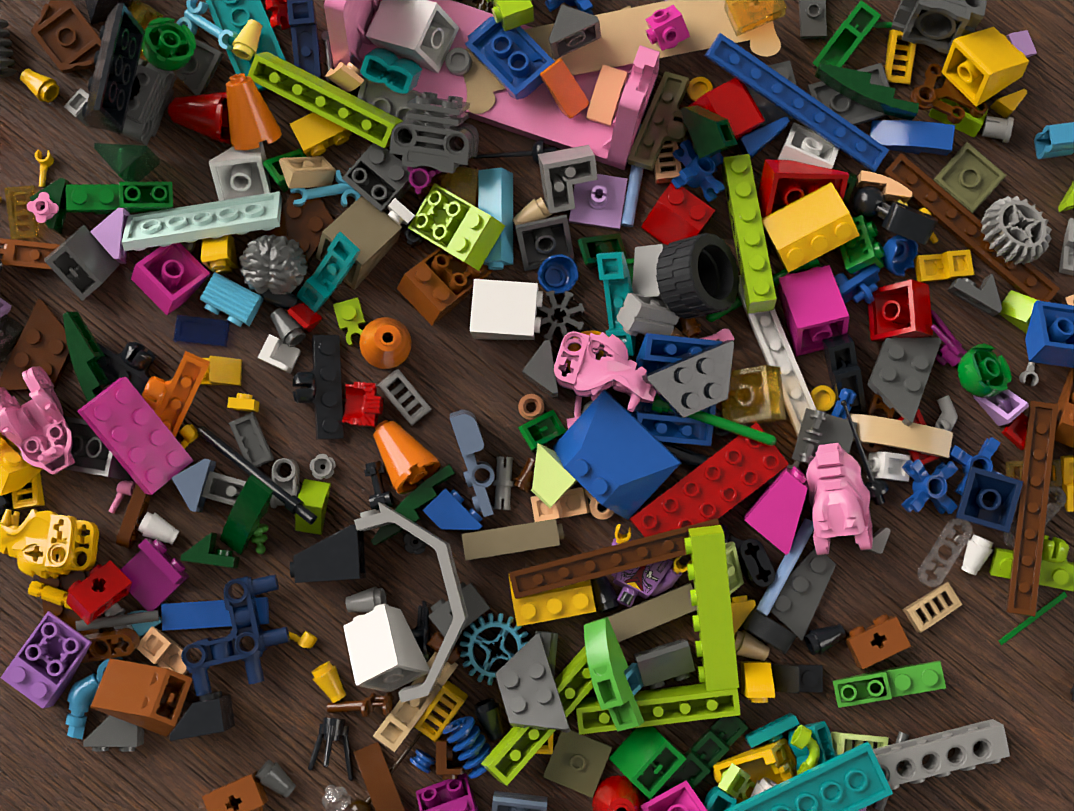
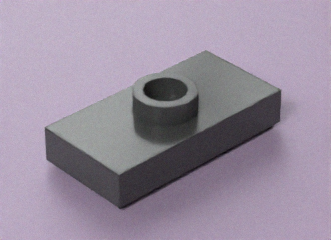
[799,0,827,39]
[229,412,275,468]

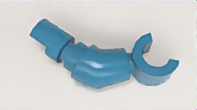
[65,657,123,739]

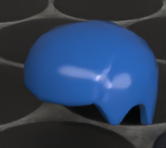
[882,235,918,277]
[537,254,579,295]

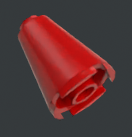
[168,92,231,144]
[592,775,645,811]

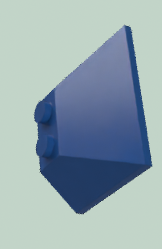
[631,333,724,446]
[553,389,682,520]

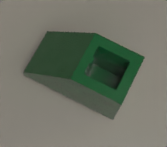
[680,105,738,159]

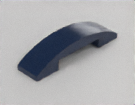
[287,0,322,79]

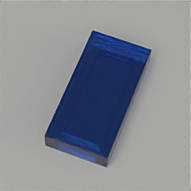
[173,315,230,347]

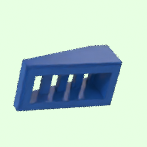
[738,116,790,159]

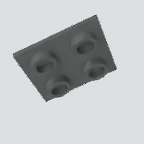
[792,408,858,464]

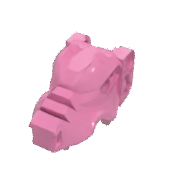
[554,332,656,412]
[0,366,75,475]
[806,443,873,555]

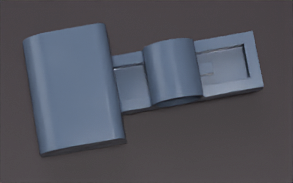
[450,410,494,517]

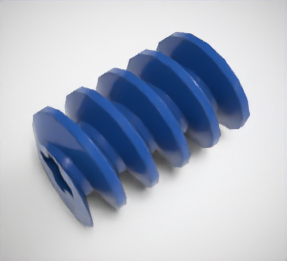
[443,716,491,779]

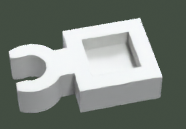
[387,198,415,226]

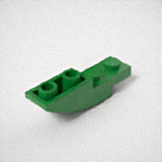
[66,182,173,215]

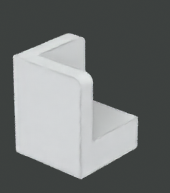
[258,334,301,374]

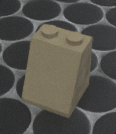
[315,196,402,290]

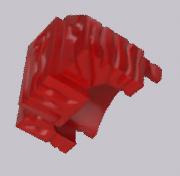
[342,382,384,428]

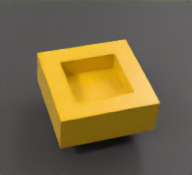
[227,393,259,412]

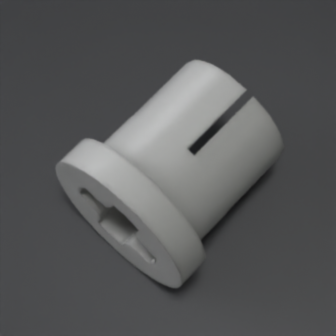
[982,116,1014,143]

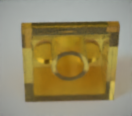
[721,365,786,424]

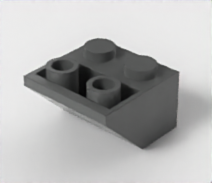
[342,143,412,212]
[44,225,120,301]

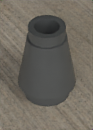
[270,308,306,347]
[255,759,296,798]

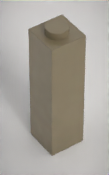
[461,519,564,561]
[602,583,697,642]

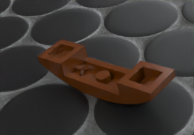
[353,742,405,811]

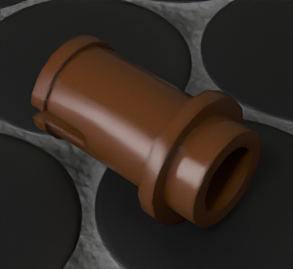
[679,317,701,338]
[514,457,536,493]
[427,631,461,665]

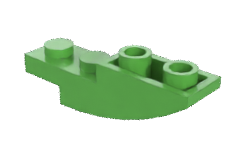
[584,617,644,732]
[833,661,946,708]

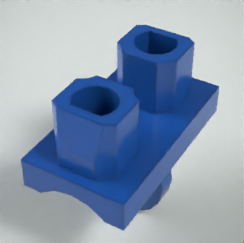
[834,264,880,304]

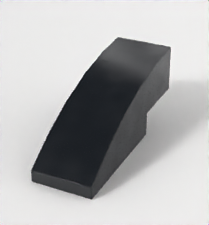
[822,333,867,415]

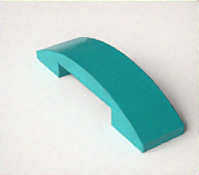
[296,232,360,313]
[596,252,636,356]

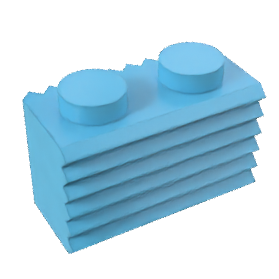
[200,272,263,327]

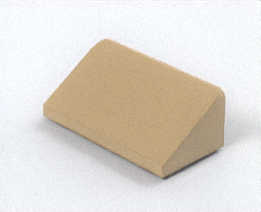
[279,156,336,189]

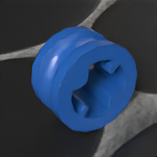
[410,748,436,774]

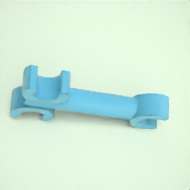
[176,0,238,50]
[290,168,361,207]

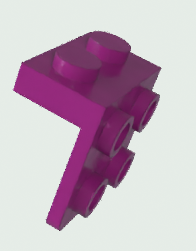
[121,538,189,611]

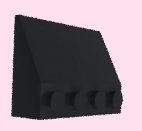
[82,3,145,133]

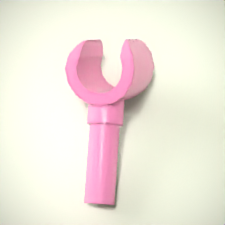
[699,329,734,341]
[567,396,582,429]
[109,480,136,514]

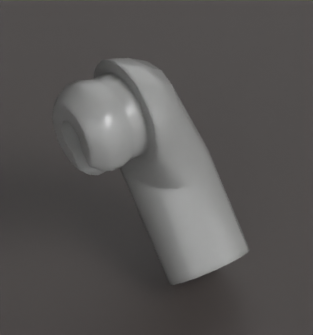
[935,395,958,431]

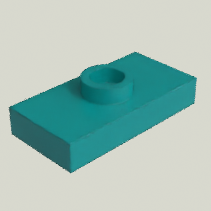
[744,713,799,748]

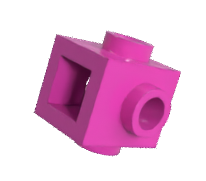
[645,5,690,51]

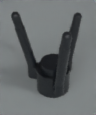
[308,717,354,781]

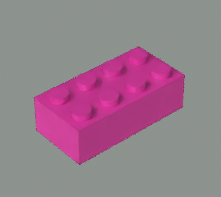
[77,377,194,495]

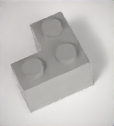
[538,145,598,214]

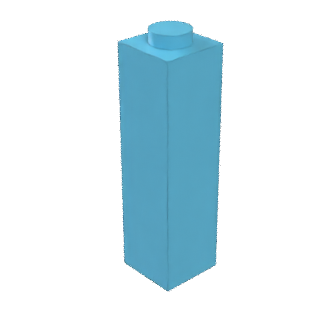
[478,167,513,270]

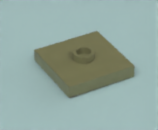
[933,142,1007,214]
[543,729,612,798]

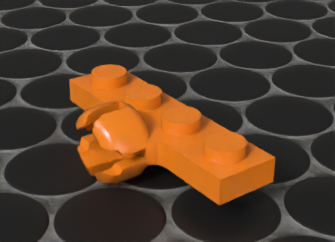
[141,351,210,437]

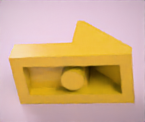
[200,356,242,386]

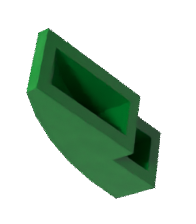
[812,0,882,67]

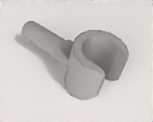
[1019,362,1039,386]

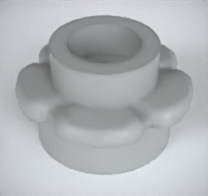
[310,454,336,480]

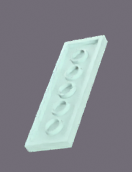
[122,191,282,251]

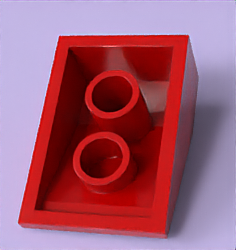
[757,159,849,218]

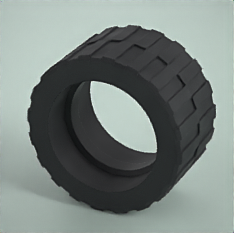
[656,233,740,319]

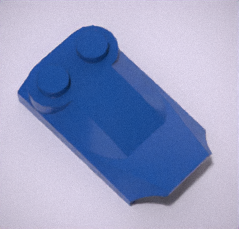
[465,17,555,100]

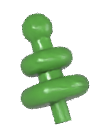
[251,524,269,554]

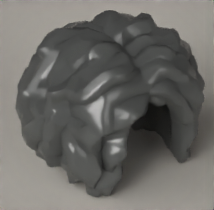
[239,234,308,295]

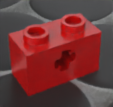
[66,560,132,625]

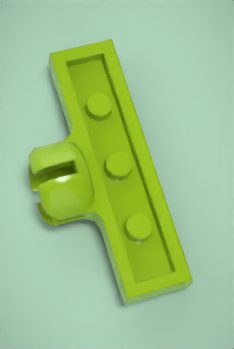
[989,536,1074,592]

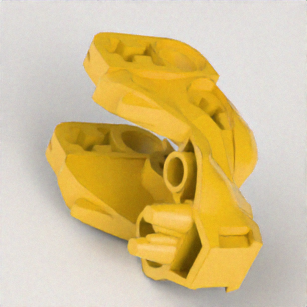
[0,509,99,579]

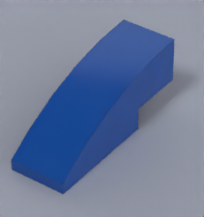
[869,120,955,156]

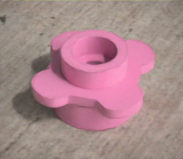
[27,192,59,223]

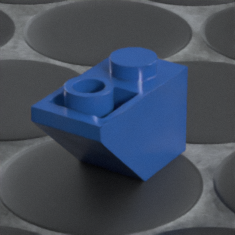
[423,488,483,530]

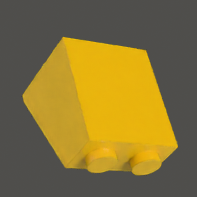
[941,27,1029,107]

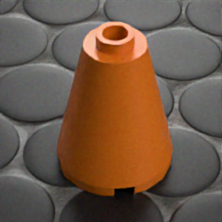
[226,73,282,150]
[359,317,411,369]
[373,420,440,494]

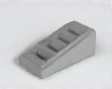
[377,369,432,426]

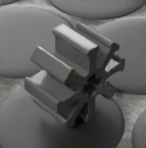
[537,290,584,344]

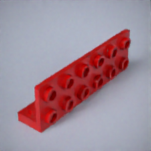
[629,422,788,537]

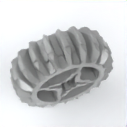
[980,196,1052,265]

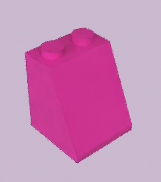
[778,265,849,356]
[745,466,808,555]

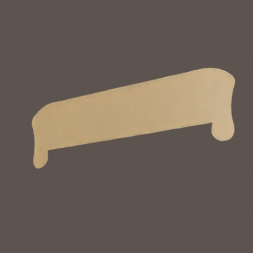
[463,0,781,114]

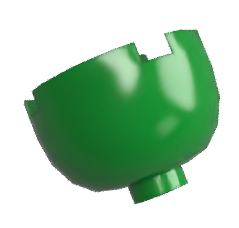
[142,17,196,71]
[957,343,1012,398]

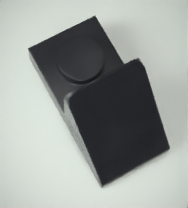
[771,664,823,693]

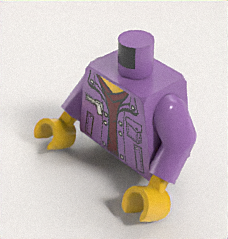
[611,524,691,607]

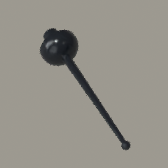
[469,140,556,165]
[841,400,889,505]

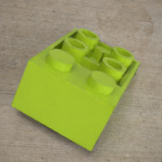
[408,183,506,271]

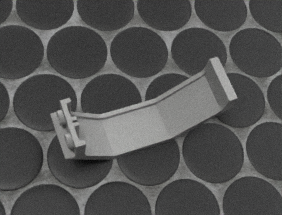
[354,502,469,703]

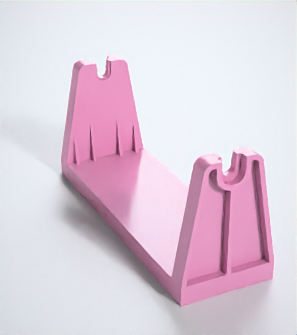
[324,0,660,170]

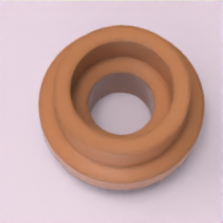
[518,394,544,420]

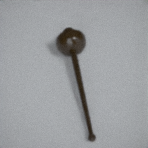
[349,731,424,811]

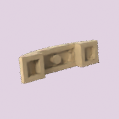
[847,413,953,458]
[373,651,458,752]

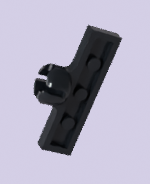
[292,335,344,440]
[93,336,155,395]

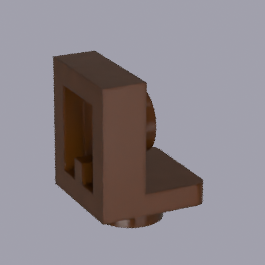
[436,739,464,779]

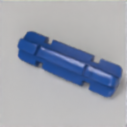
[831,388,856,420]

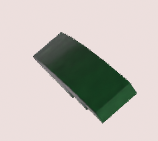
[815,63,919,121]
[63,311,110,402]
[371,464,456,546]
[220,475,273,555]
[657,716,749,795]

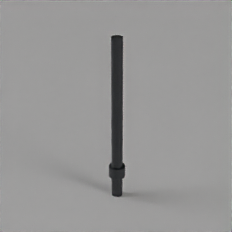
[197,426,317,525]

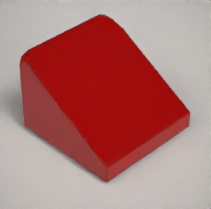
[288,302,322,332]

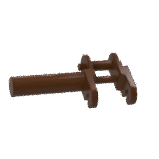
[327,691,394,717]

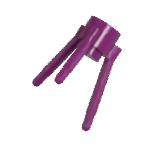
[407,166,441,197]
[931,310,967,367]

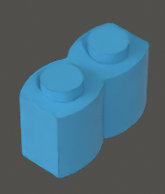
[1034,122,1074,159]

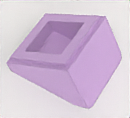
[1006,30,1037,58]

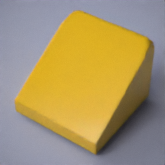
[990,89,1027,118]

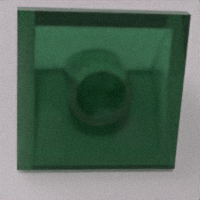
[94,143,160,182]

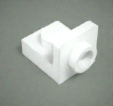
[867,452,911,482]

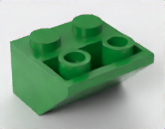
[609,726,687,799]

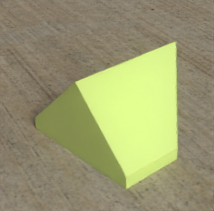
[531,443,578,508]

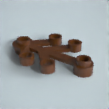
[910,64,988,124]

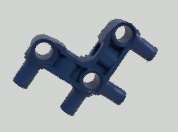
[181,574,290,696]

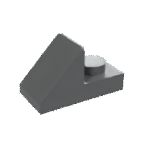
[947,273,1002,317]

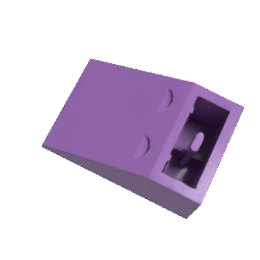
[0,611,92,709]

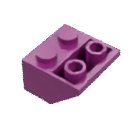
[416,773,479,811]

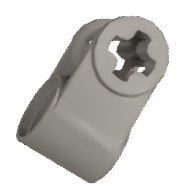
[270,458,300,508]

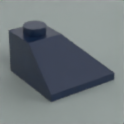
[956,466,1024,533]

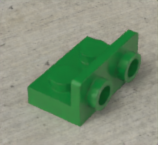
[839,215,885,274]

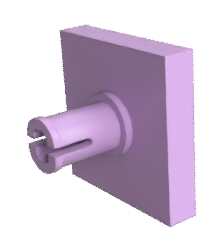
[569,174,628,231]

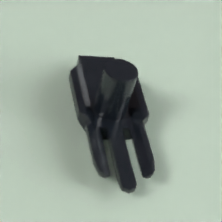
[411,601,430,662]

